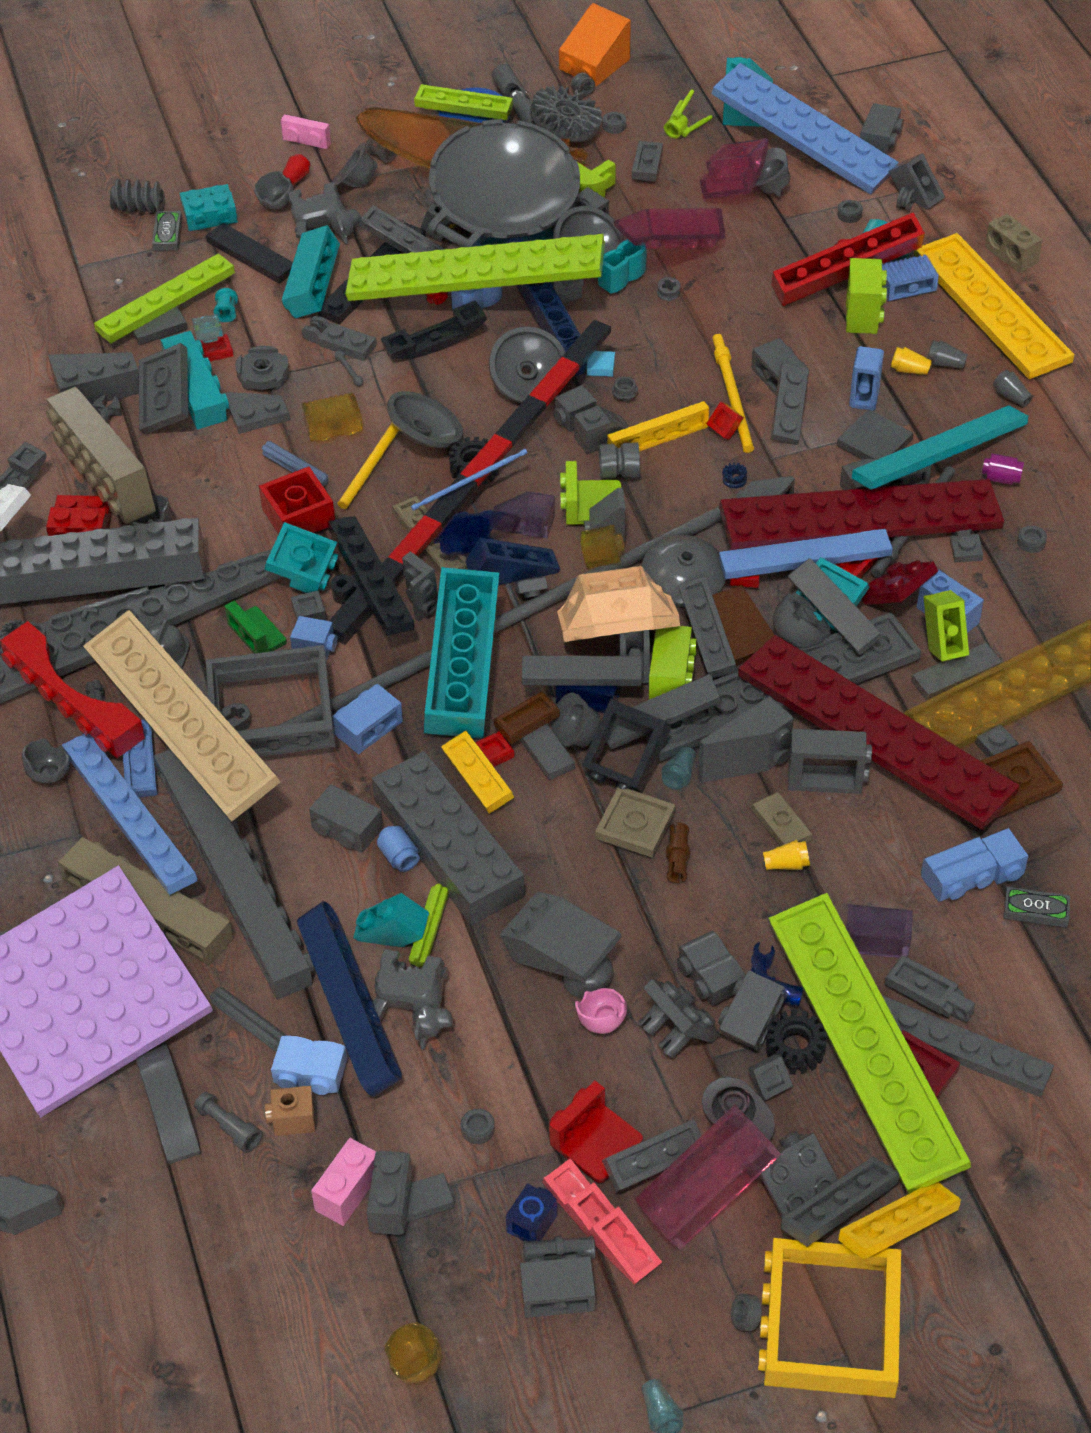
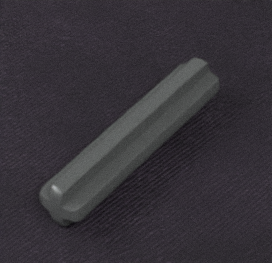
[210,987,287,1052]

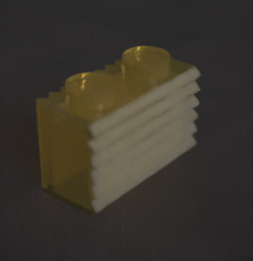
[302,392,363,442]

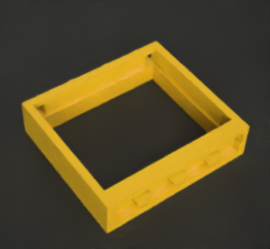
[758,1238,901,1398]

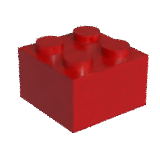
[259,466,335,534]

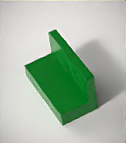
[224,600,287,654]

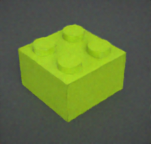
[846,258,887,334]

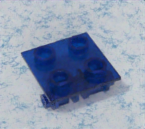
[434,510,506,555]

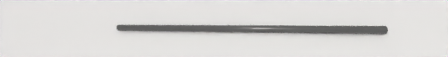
[277,506,722,726]

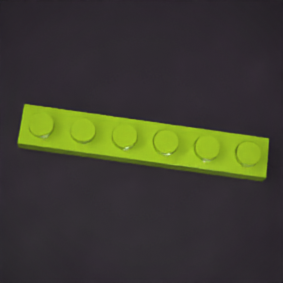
[94,253,235,344]

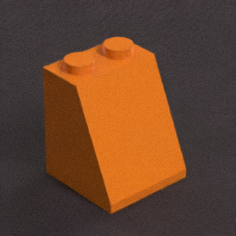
[559,3,631,86]

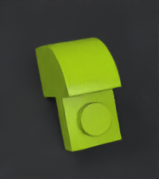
[577,159,616,198]

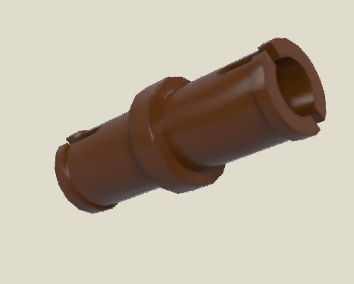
[666,822,691,883]

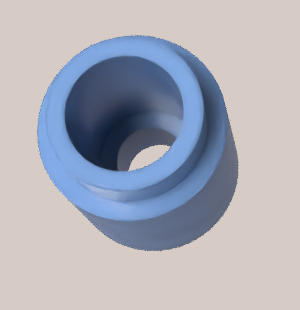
[377,826,420,872]

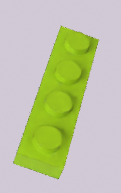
[414,84,513,120]

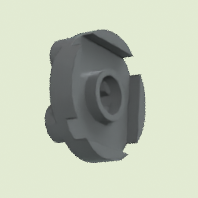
[235,346,289,390]

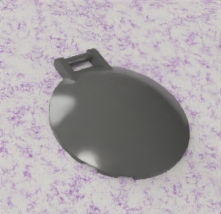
[428,119,580,247]

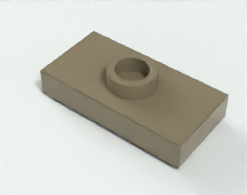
[752,792,812,846]

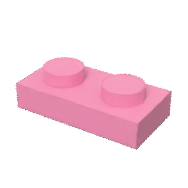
[281,114,331,149]

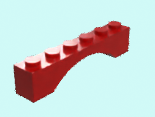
[0,621,145,758]

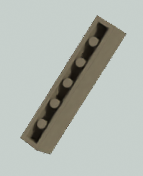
[58,837,233,966]

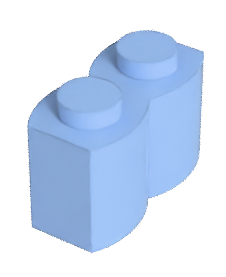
[271,1036,348,1095]

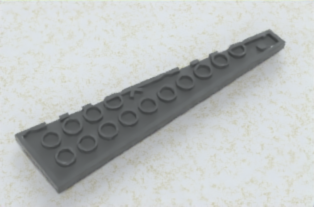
[0,549,283,704]

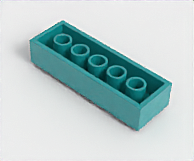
[424,567,499,739]

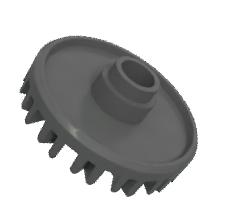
[530,85,603,142]

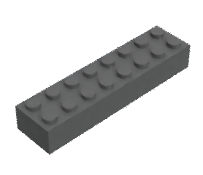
[0,518,204,604]

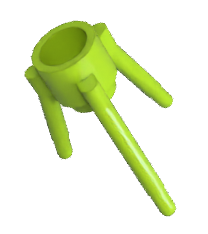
[663,89,713,139]

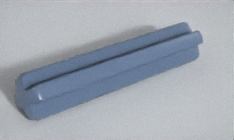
[262,441,329,487]

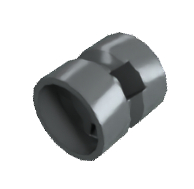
[599,442,640,480]

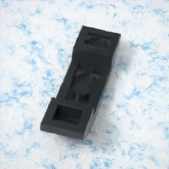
[381,300,487,359]

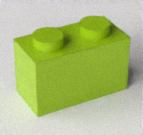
[923,590,969,661]

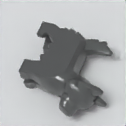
[288,182,362,244]
[373,949,453,1049]

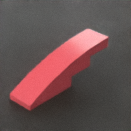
[541,1158,662,1285]

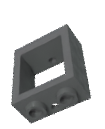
[788,729,872,794]

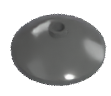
[553,206,625,278]
[489,326,566,403]
[387,391,463,448]
[642,535,726,608]

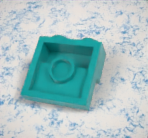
[179,184,238,231]
[264,522,339,593]

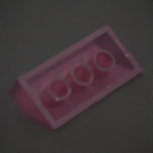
[613,208,726,249]
[635,1104,781,1250]

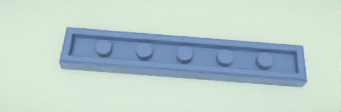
[719,529,893,579]

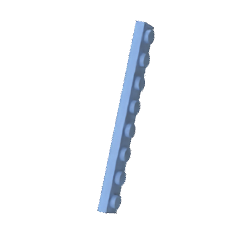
[62,734,197,895]

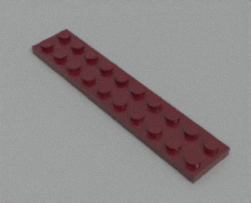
[719,479,1005,550]
[738,635,1020,830]

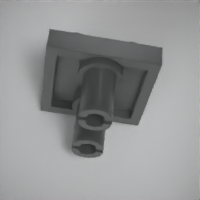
[638,979,721,1059]

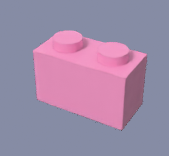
[311,1138,376,1226]

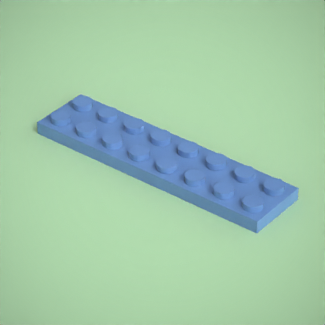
[712,63,899,195]

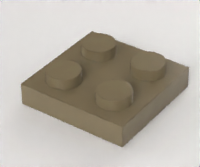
[595,787,676,858]

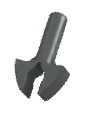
[92,395,122,424]

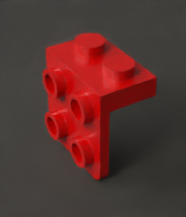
[549,1080,643,1183]

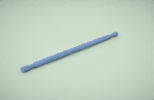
[411,449,527,511]

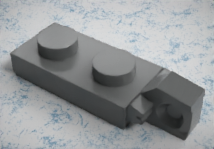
[885,955,975,1023]

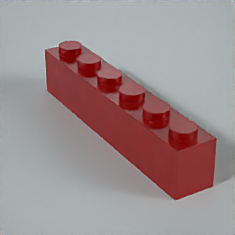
[771,212,925,307]

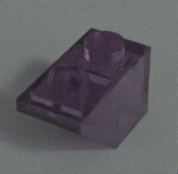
[493,491,555,539]

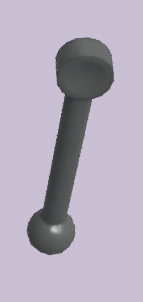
[334,350,363,386]

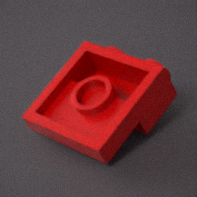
[46,495,112,536]

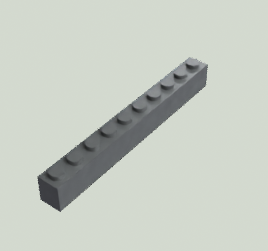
[154,749,314,1000]

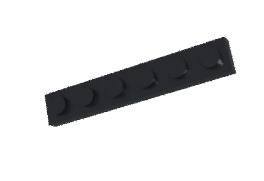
[318,222,426,325]
[328,516,414,636]

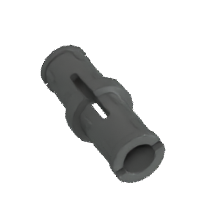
[523,1235,595,1262]

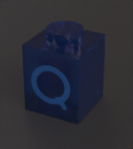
[506,1183,557,1241]

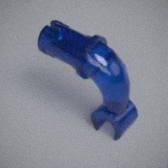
[750,942,803,1007]

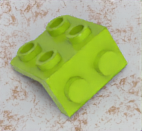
[560,461,621,524]

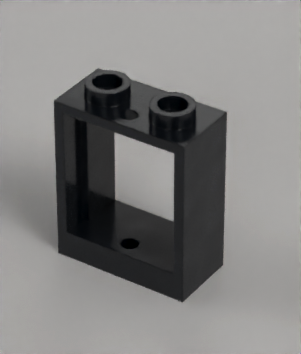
[581,699,671,793]

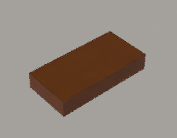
[494,691,560,744]

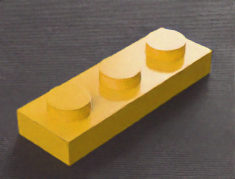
[441,731,514,814]

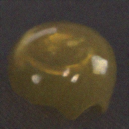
[385,1322,442,1384]

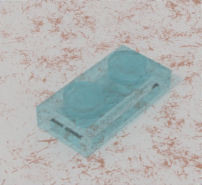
[192,314,223,343]

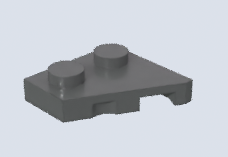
[225,392,290,434]

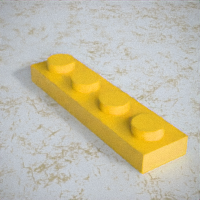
[607,401,709,452]
[838,1182,961,1260]

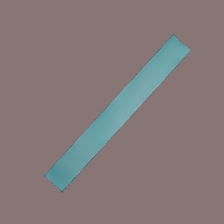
[852,405,1029,490]

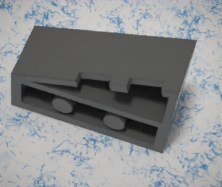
[48,352,139,405]

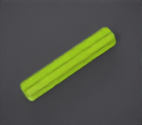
[409,884,449,968]

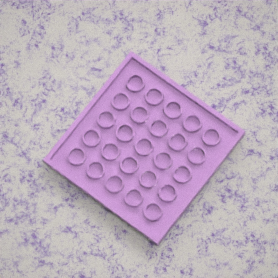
[0,865,213,1118]

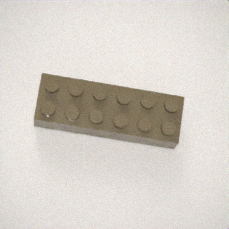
[46,387,156,524]

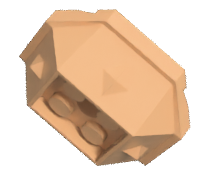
[557,566,680,642]

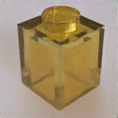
[580,525,625,569]

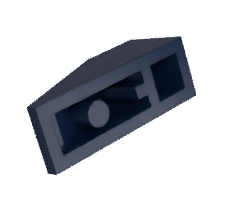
[465,537,560,585]

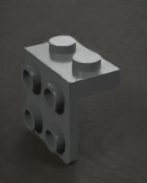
[743,1131,838,1218]

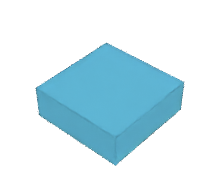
[587,351,615,377]

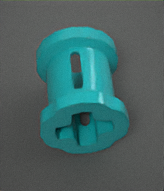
[213,288,238,322]

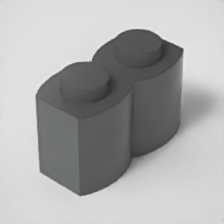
[677,931,746,1006]

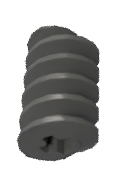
[110,179,165,213]

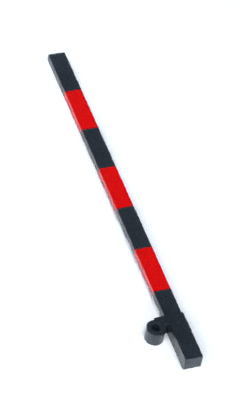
[329,319,611,645]

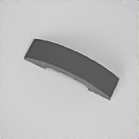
[0,442,47,490]
[136,1042,201,1165]

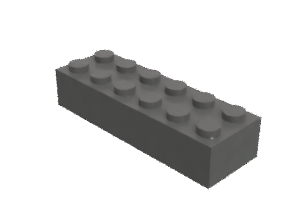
[372,751,525,926]

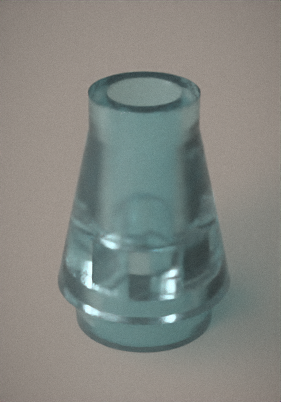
[661,747,696,790]
[641,1379,684,1433]

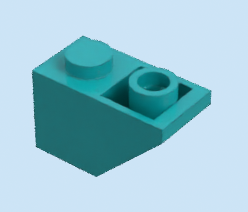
[353,893,429,948]

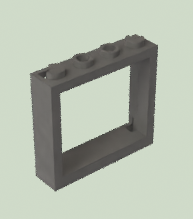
[206,645,336,757]

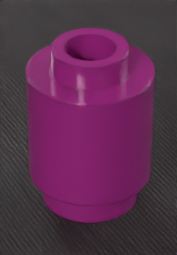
[982,453,1024,485]

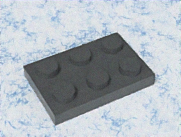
[139,343,188,434]

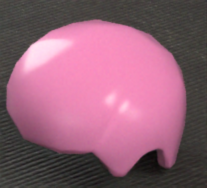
[575,988,627,1034]

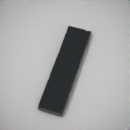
[206,223,293,284]

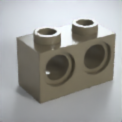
[985,213,1043,273]

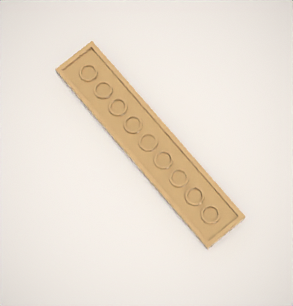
[83,610,280,822]

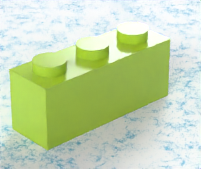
[649,626,697,700]

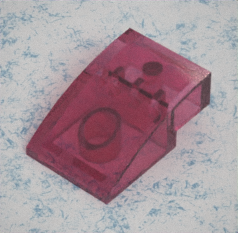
[699,138,769,199]

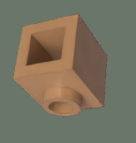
[265,1086,315,1136]

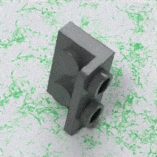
[402,551,438,621]

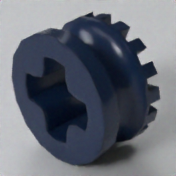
[722,463,747,489]

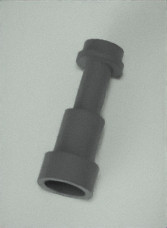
[194,1092,262,1153]

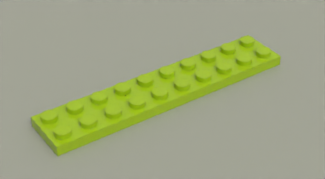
[345,234,605,301]
[768,893,971,1194]

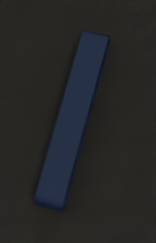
[506,238,587,376]
[297,901,402,1097]

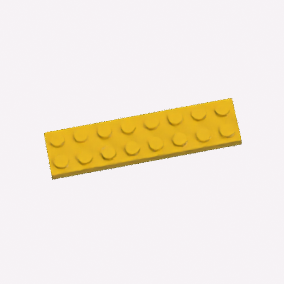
[913,233,1075,379]

